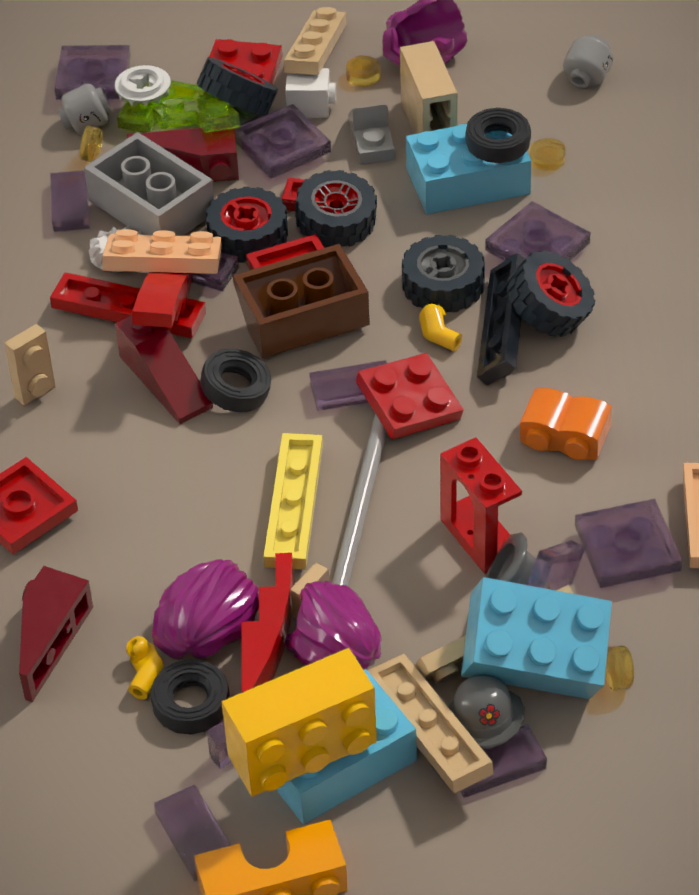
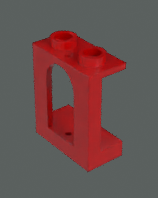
[440,437,522,574]

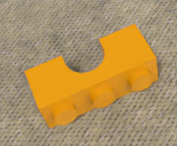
[194,819,348,895]

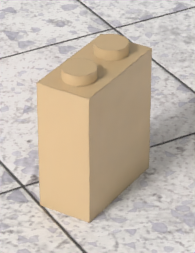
[400,41,457,134]

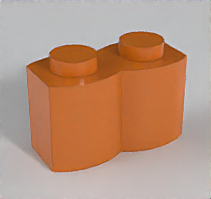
[520,388,612,460]

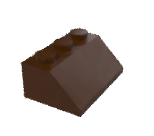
[233,244,370,358]

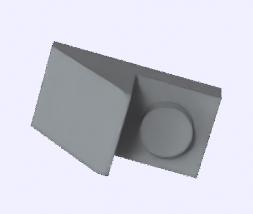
[348,104,395,165]

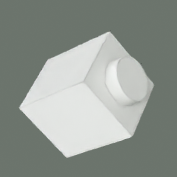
[285,68,337,118]

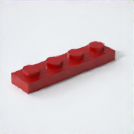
[50,272,206,339]

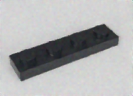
[477,252,525,386]

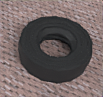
[465,108,531,163]
[200,349,271,412]
[150,659,230,735]

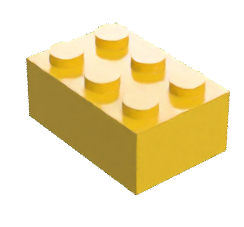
[221,648,377,797]

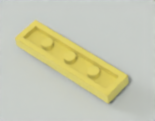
[264,433,323,570]

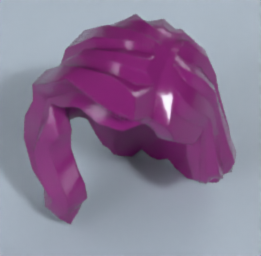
[382,0,468,66]
[152,559,259,660]
[285,581,382,670]

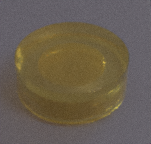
[346,55,381,87]
[80,126,103,162]
[530,138,566,171]
[605,645,634,691]

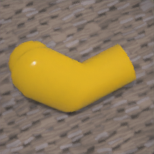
[419,304,462,352]
[126,636,164,700]

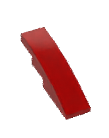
[132,272,194,328]
[241,553,294,692]

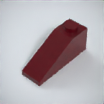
[127,125,239,182]
[115,315,213,424]
[19,566,93,702]

